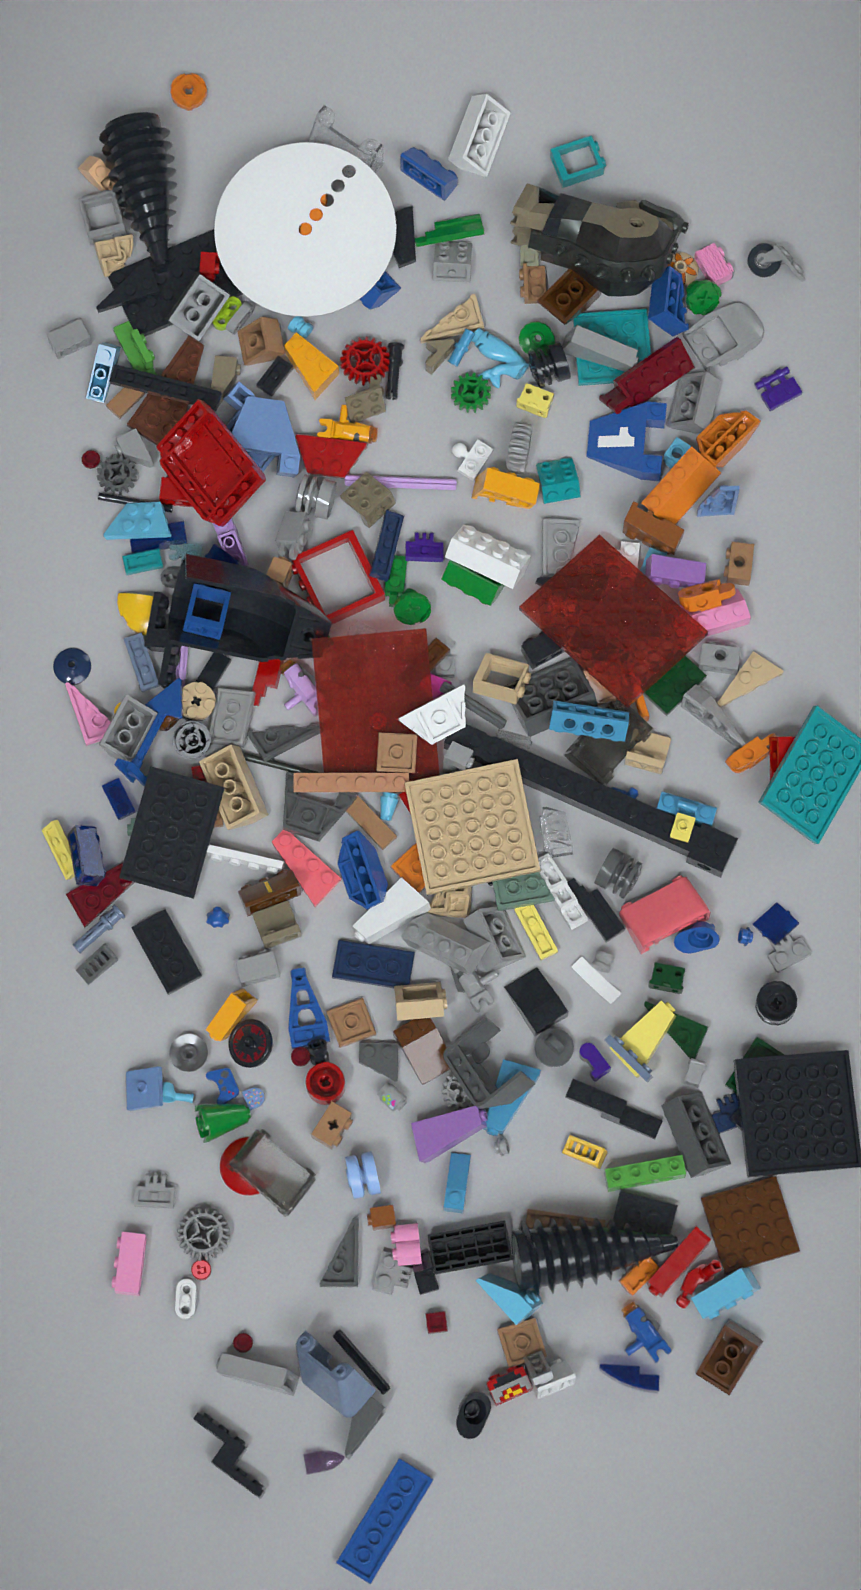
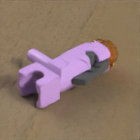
[280,659,329,716]

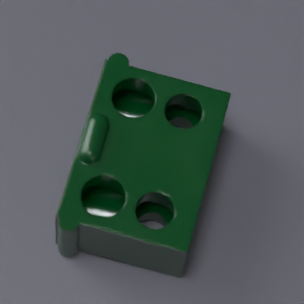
[648,962,685,994]

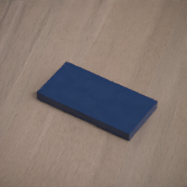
[332,940,415,988]

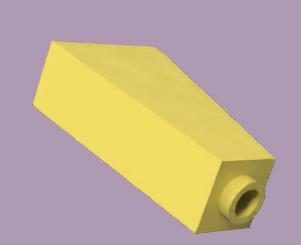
[610,1001,676,1078]

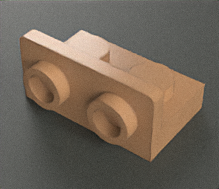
[519,263,546,304]

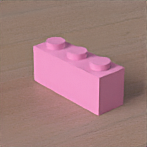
[112,1232,147,1296]

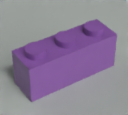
[645,554,706,588]

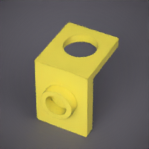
[670,812,696,843]

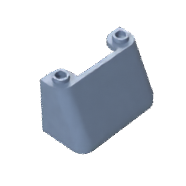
[296,1330,376,1418]

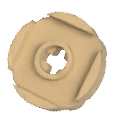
[182,682,216,721]

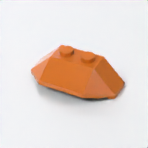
[696,410,761,467]

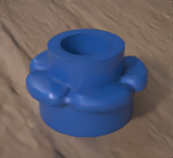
[738,927,753,946]

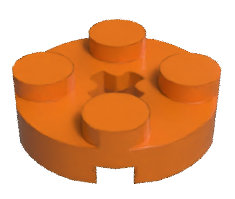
[170,73,207,111]

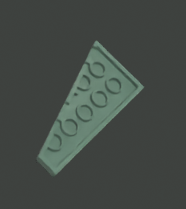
[493,872,555,911]

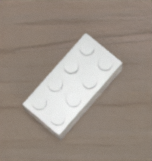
[445,524,531,589]

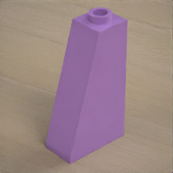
[411,1106,488,1163]

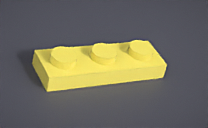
[42,820,82,880]
[514,905,558,961]

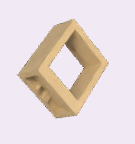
[473,653,531,704]
[394,982,447,1021]

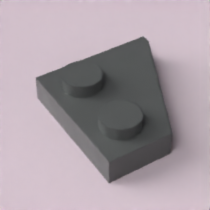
[359,1043,398,1082]

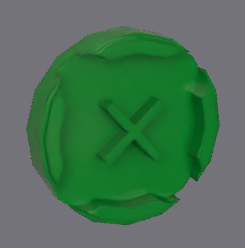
[686,280,722,315]
[393,588,431,625]

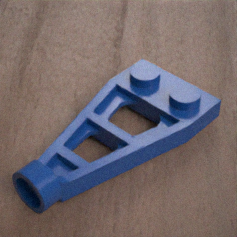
[288,968,330,1049]

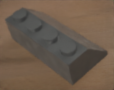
[661,1092,731,1178]

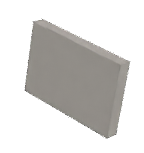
[209,688,256,748]

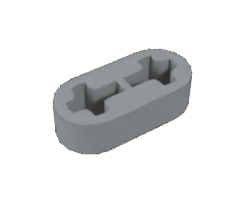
[226,302,254,334]

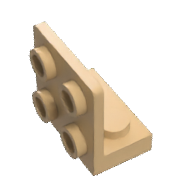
[624,729,671,774]

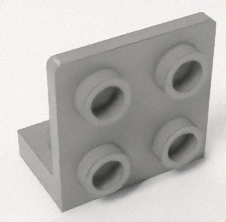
[433,241,472,282]

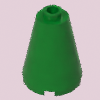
[195,1104,251,1143]

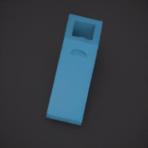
[86,342,121,403]

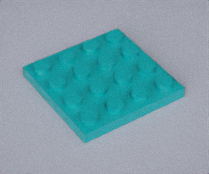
[573,309,651,386]

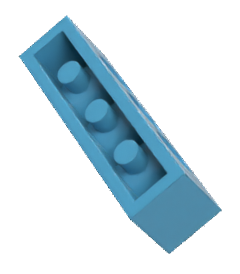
[549,700,629,742]

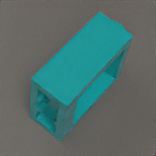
[550,135,606,189]

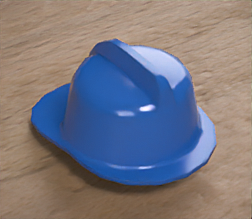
[674,921,720,954]

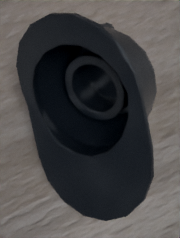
[456,1392,491,1439]

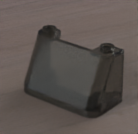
[563,697,653,785]
[225,1129,316,1217]

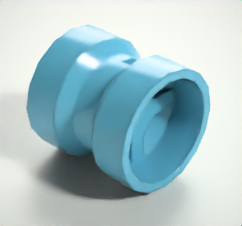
[288,316,314,339]

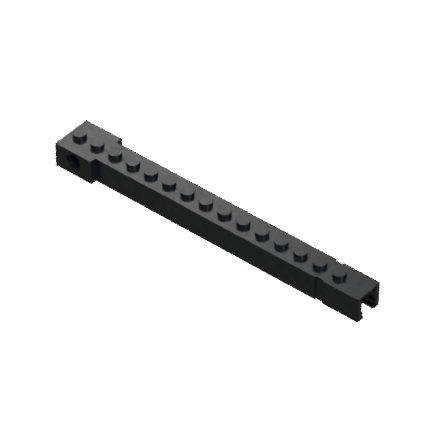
[444,724,738,878]

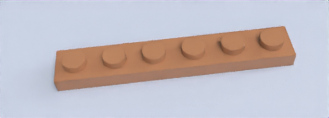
[293,772,409,792]

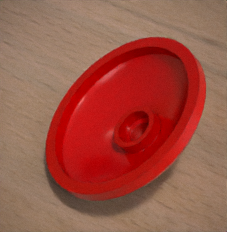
[220,1137,279,1196]

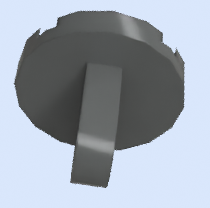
[535,1028,574,1067]

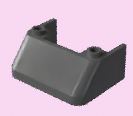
[443,1017,535,1109]

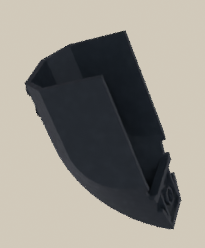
[168,554,332,662]

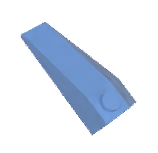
[697,485,740,517]

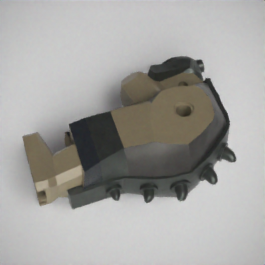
[510,183,689,297]

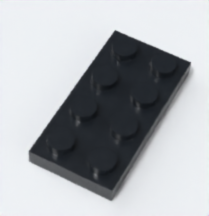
[131,909,202,995]

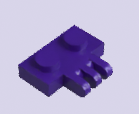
[405,532,444,562]

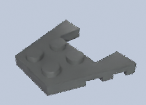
[283,772,357,842]

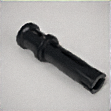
[385,342,405,400]

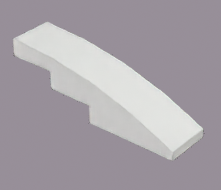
[538,853,588,930]

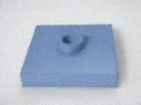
[126,1066,163,1111]

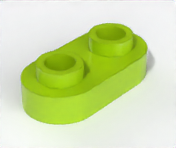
[212,297,242,331]

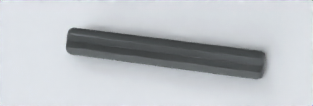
[439,682,507,729]

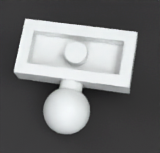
[452,439,493,481]

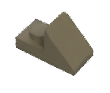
[425,339,455,375]

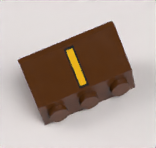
[238,870,301,916]

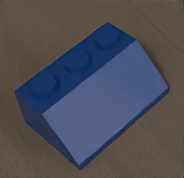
[400,147,458,201]
[360,271,401,310]

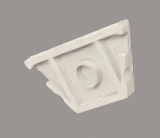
[398,684,466,744]

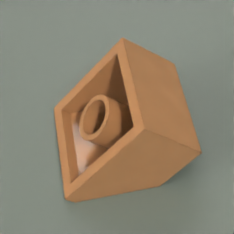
[237,317,285,366]

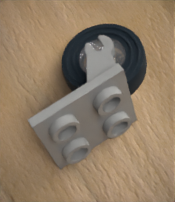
[748,244,805,282]

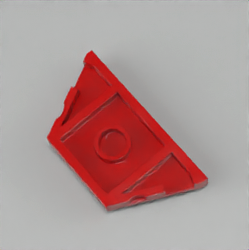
[296,434,368,479]

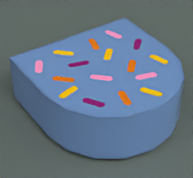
[242,1087,265,1111]

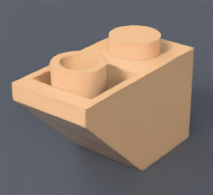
[78,156,115,191]

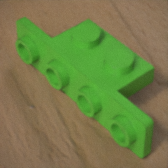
[113,321,157,375]

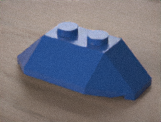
[338,830,388,909]

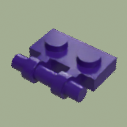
[754,366,802,411]

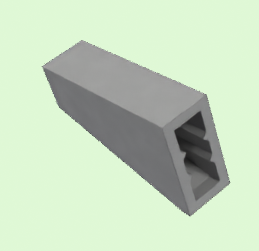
[562,325,638,372]
[216,1353,299,1396]

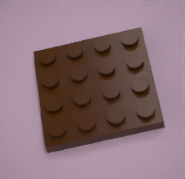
[700,1176,800,1275]

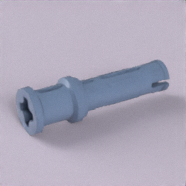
[72,904,125,954]

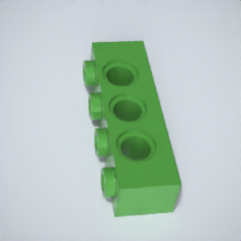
[604,1155,686,1192]

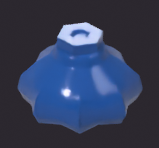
[206,907,229,928]

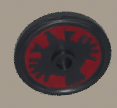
[229,1019,273,1068]

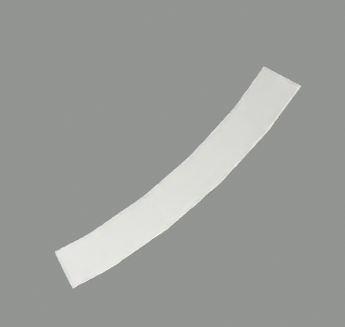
[571,956,622,1004]

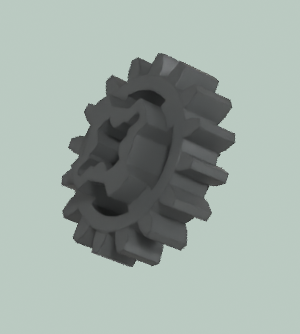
[97,454,138,495]

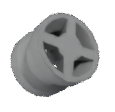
[591,951,615,973]

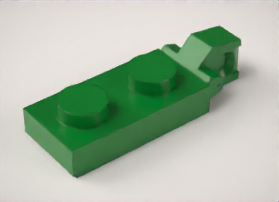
[385,555,407,607]

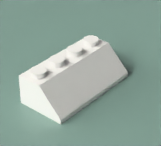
[448,94,511,177]

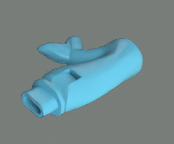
[472,328,529,389]

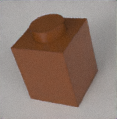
[367,1205,396,1231]

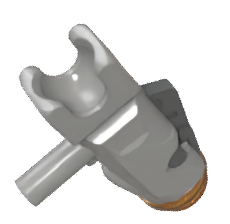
[449,966,498,1013]

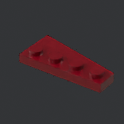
[66,863,134,928]

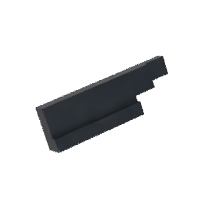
[567,878,625,943]

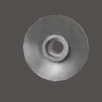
[169,1034,208,1072]

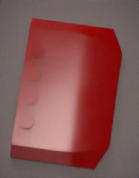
[156,399,266,527]

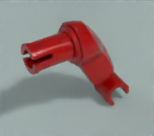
[676,1260,722,1309]

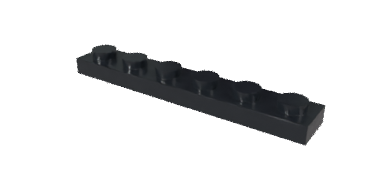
[109,364,222,411]

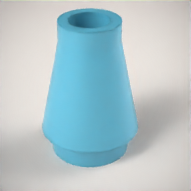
[380,792,399,821]

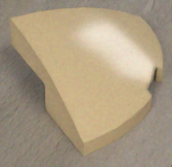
[94,234,133,277]
[428,886,472,918]

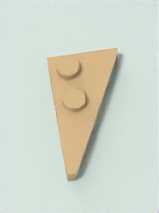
[420,294,484,344]
[717,651,784,707]

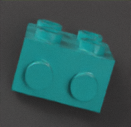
[536,458,581,504]

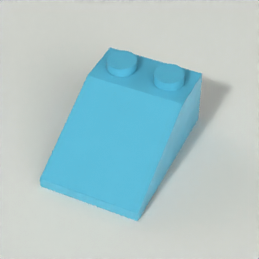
[476,1273,543,1325]

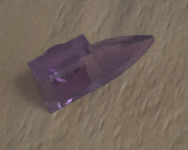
[303,1451,345,1475]

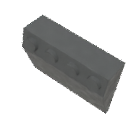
[504,656,598,737]

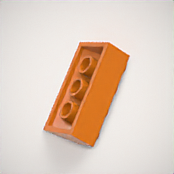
[641,446,722,525]

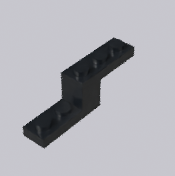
[144,592,182,689]
[565,1079,663,1140]
[193,1412,265,1499]

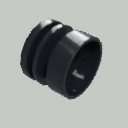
[528,341,571,388]
[755,981,797,1026]

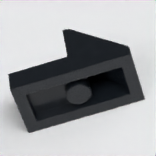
[411,1252,439,1295]

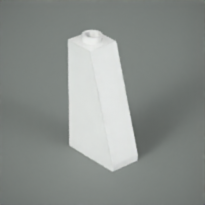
[353,878,431,945]

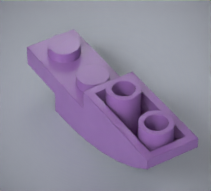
[213,518,249,566]

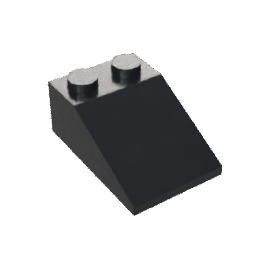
[504,968,568,1036]

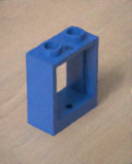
[183,583,231,640]

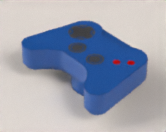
[206,1068,239,1104]

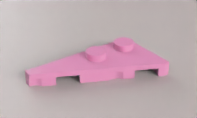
[65,682,110,746]

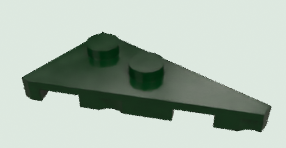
[644,1001,709,1060]

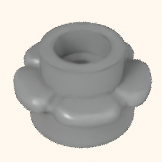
[494,1137,509,1156]

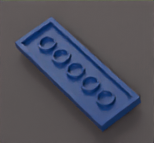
[336,1459,434,1585]

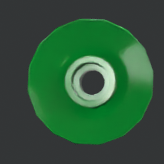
[519,321,555,357]

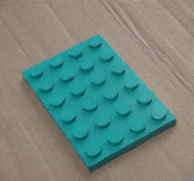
[758,706,861,844]

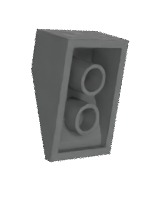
[345,1397,386,1460]

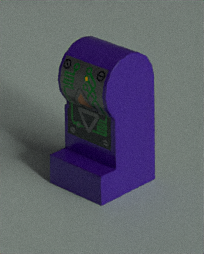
[579,1043,611,1082]

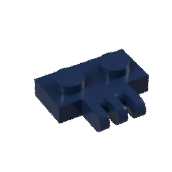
[712,1093,739,1134]

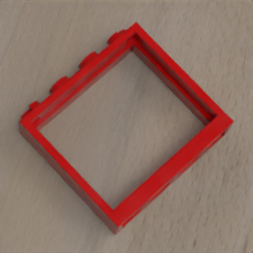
[291,530,385,624]

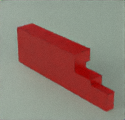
[252,659,284,706]

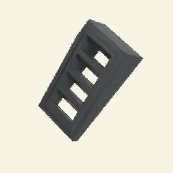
[76,944,118,985]

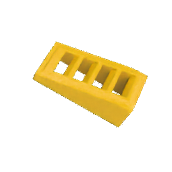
[562,1135,607,1169]

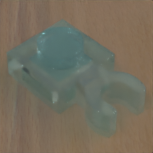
[169,543,203,561]

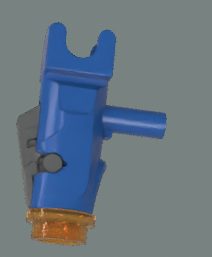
[621,1301,672,1363]

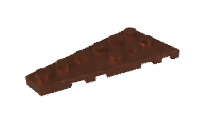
[127,336,204,445]

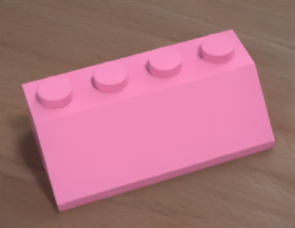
[666,589,751,645]

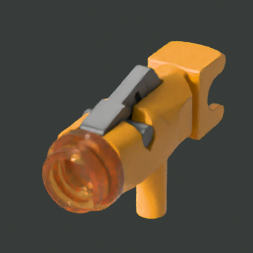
[317,405,378,444]

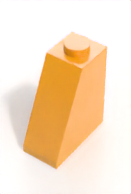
[205,988,258,1042]

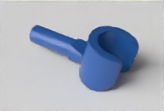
[612,787,639,799]

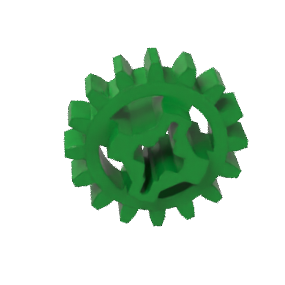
[451,373,491,413]

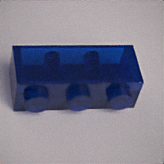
[67,825,106,886]

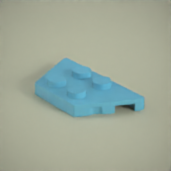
[103,502,171,540]

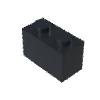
[521,628,565,670]

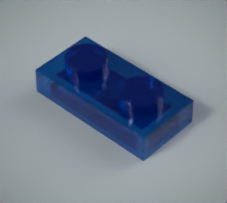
[102,778,136,821]

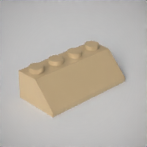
[199,744,268,830]

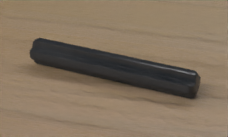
[333,1330,390,1395]

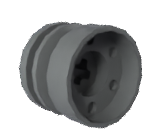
[594,848,643,899]

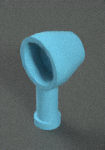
[162,1082,194,1103]

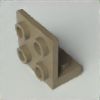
[340,472,396,528]
[252,901,301,950]

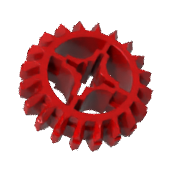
[340,336,390,386]

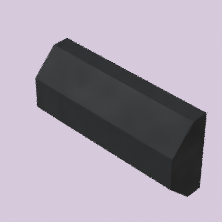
[427,1220,513,1275]

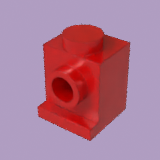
[199,252,220,282]

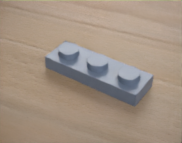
[124,633,160,692]
[605,1035,653,1082]

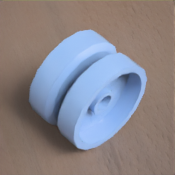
[345,1151,381,1199]

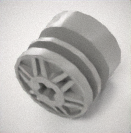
[296,474,337,520]

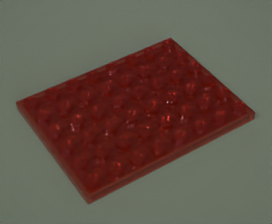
[519,535,708,708]
[311,628,440,782]

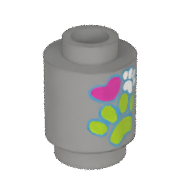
[377,1083,407,1111]

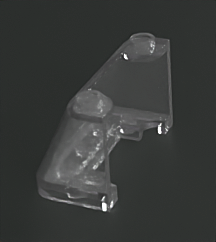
[307,105,384,178]

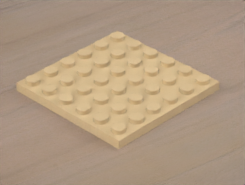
[405,759,541,895]

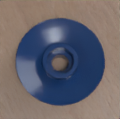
[53,648,91,685]

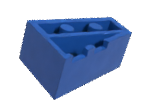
[648,266,689,337]

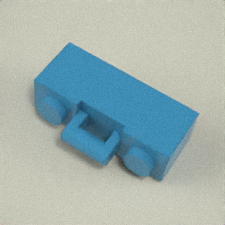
[657,791,717,827]

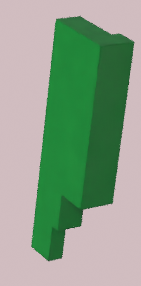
[415,214,484,247]

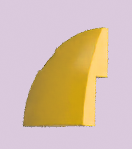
[117,593,153,636]

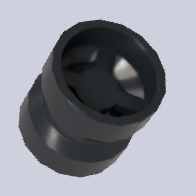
[307,1038,329,1065]

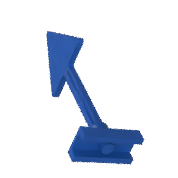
[114,678,183,786]

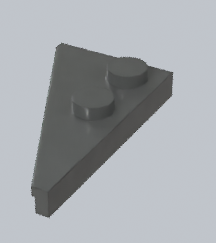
[247,725,323,762]
[320,1217,359,1287]

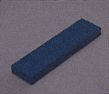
[369,510,404,582]

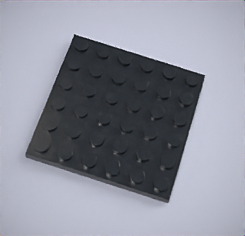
[733,1050,861,1178]

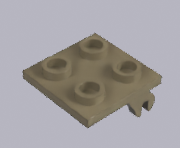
[345,375,386,423]

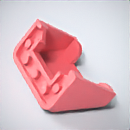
[619,875,711,954]

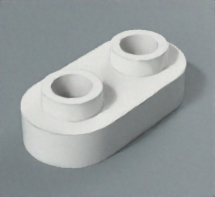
[175,1279,197,1320]

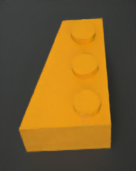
[284,332,339,400]
[471,467,540,509]

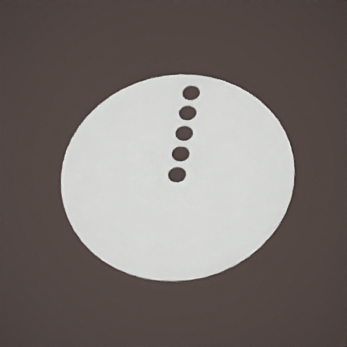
[214,142,396,317]

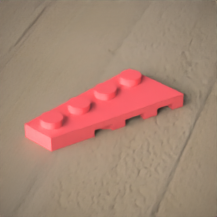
[272,830,341,907]

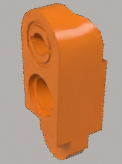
[678,579,736,612]
[725,733,777,773]

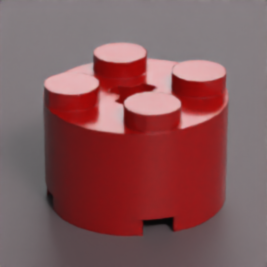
[306,1062,345,1105]

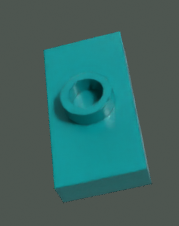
[122,548,163,576]

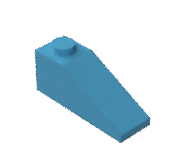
[444,1153,471,1214]

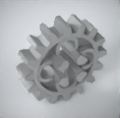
[442,1074,473,1111]

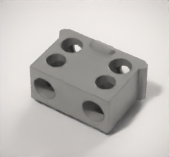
[684,1058,707,1088]

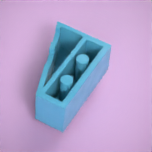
[691,1268,761,1320]

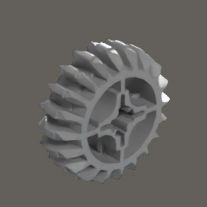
[506,422,533,473]
[177,1208,230,1261]

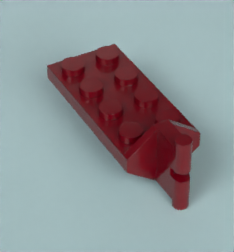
[599,337,695,414]

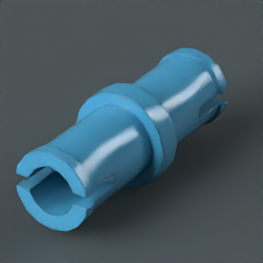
[448,328,475,367]

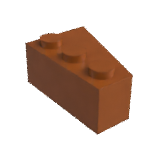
[623,501,684,555]

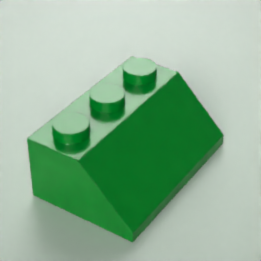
[441,560,505,606]

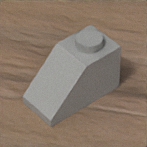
[115,429,154,468]

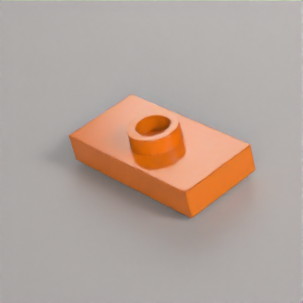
[618,1258,660,1296]

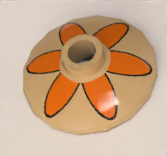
[667,252,699,286]

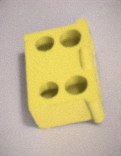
[516,383,554,418]

